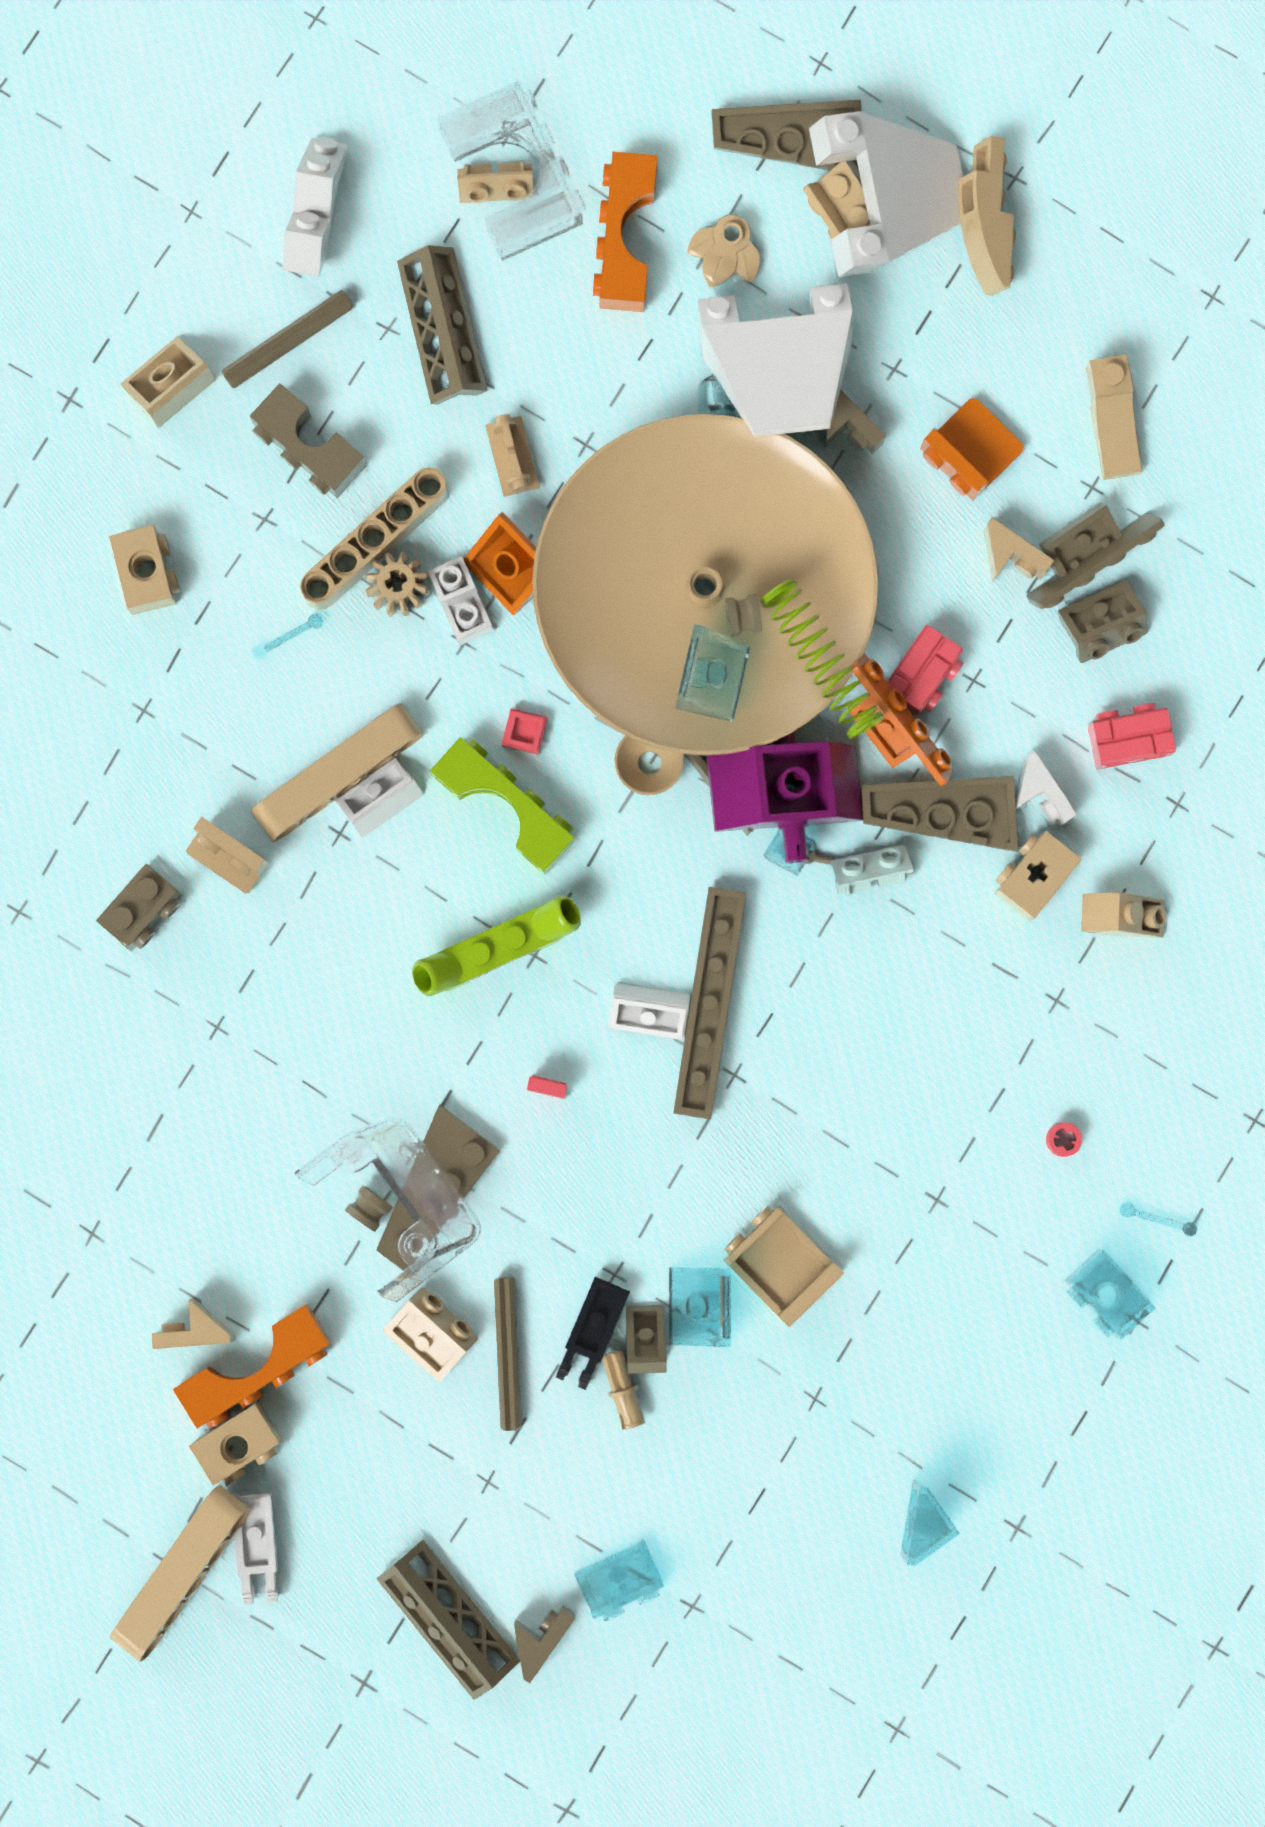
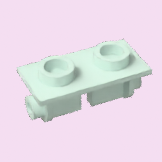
[831,845,914,896]

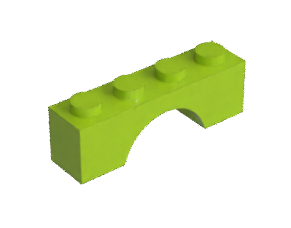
[430,737,575,876]

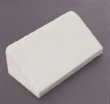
[335,757,423,837]
[608,983,690,1040]

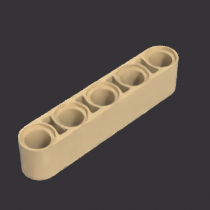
[300,467,448,610]
[250,703,424,842]
[110,1484,251,1662]

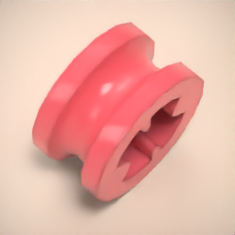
[1045,1122,1082,1157]

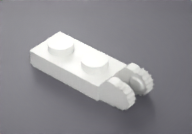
[234,1492,278,1606]

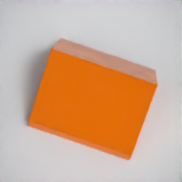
[463,512,537,615]

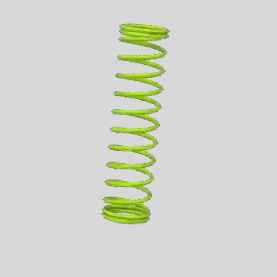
[760,579,884,739]

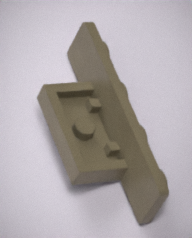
[1026,502,1165,609]

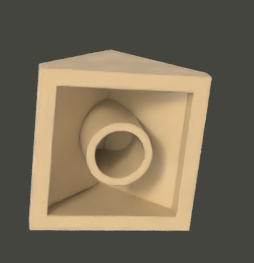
[120,336,215,428]

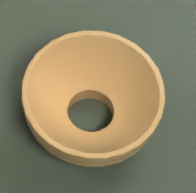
[614,735,684,796]

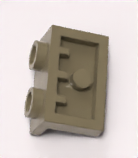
[1058,580,1148,663]
[95,863,182,951]

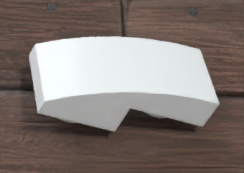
[427,556,494,646]

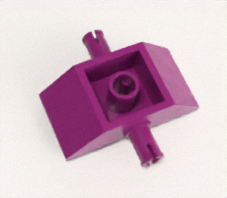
[706,732,863,864]

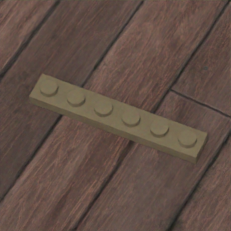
[673,887,746,1120]

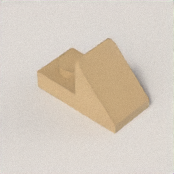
[983,518,1054,582]
[151,1298,235,1349]

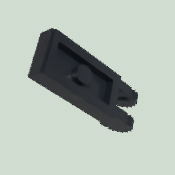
[556,1276,630,1390]

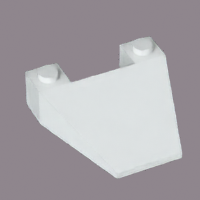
[809,111,963,277]
[697,283,853,437]

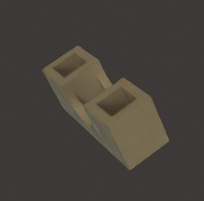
[249,383,367,498]

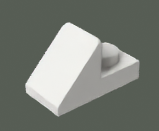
[1015,751,1077,827]

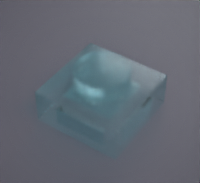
[763,830,817,877]

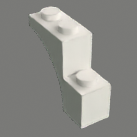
[282,137,348,277]

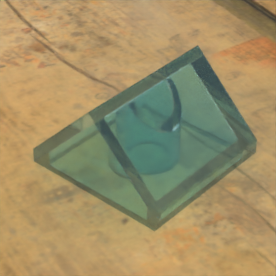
[675,624,750,721]
[669,1267,731,1347]
[900,1479,960,1566]

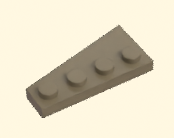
[711,99,862,171]
[860,776,1018,852]
[376,1104,500,1274]

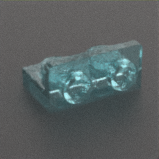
[574,1540,664,1621]

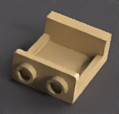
[723,1206,844,1327]

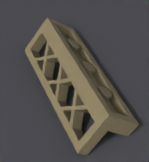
[397,245,488,405]
[376,1540,520,1700]

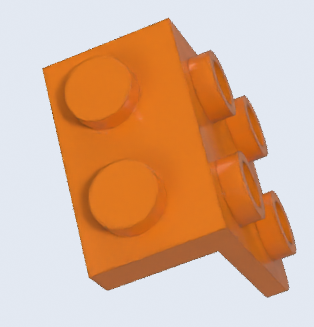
[920,398,1024,501]

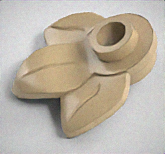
[687,215,760,287]

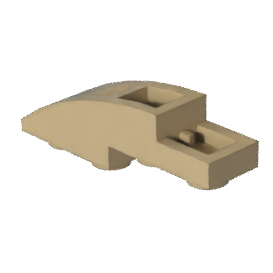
[958,136,1016,296]

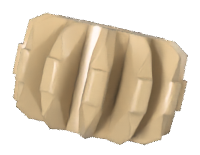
[365,552,429,617]

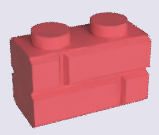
[887,625,964,717]
[1088,703,1176,770]

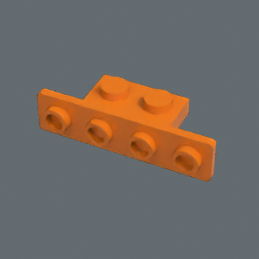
[848,653,953,787]

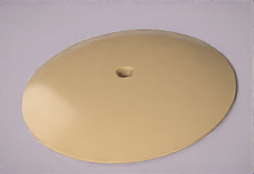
[532,414,878,755]

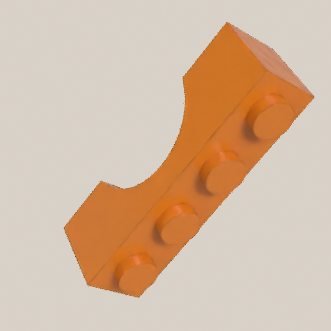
[592,151,657,312]
[172,1304,332,1430]

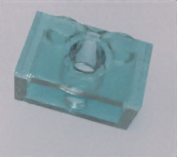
[1065,1249,1156,1339]

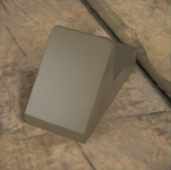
[824,389,886,455]
[625,1305,667,1374]
[514,1605,576,1684]

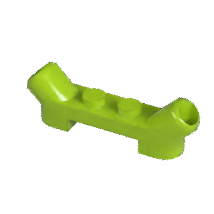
[412,895,581,996]

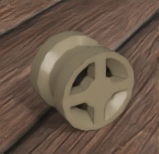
[725,593,762,637]
[345,1185,393,1232]

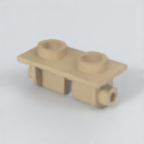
[457,161,534,203]
[485,414,540,497]

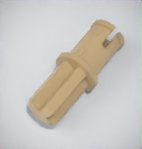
[602,1351,645,1430]

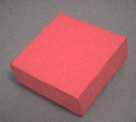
[502,708,548,755]
[526,1075,567,1099]

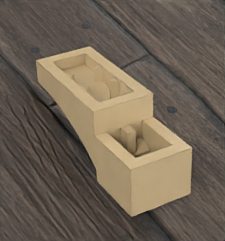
[1085,354,1142,481]

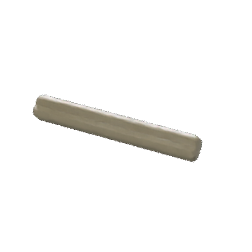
[222,290,353,388]
[494,1277,521,1431]

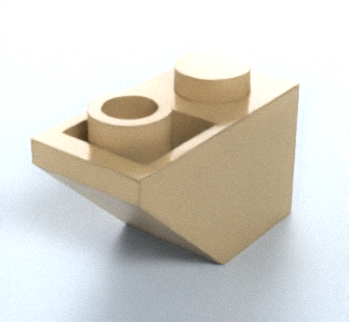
[1081,892,1166,938]

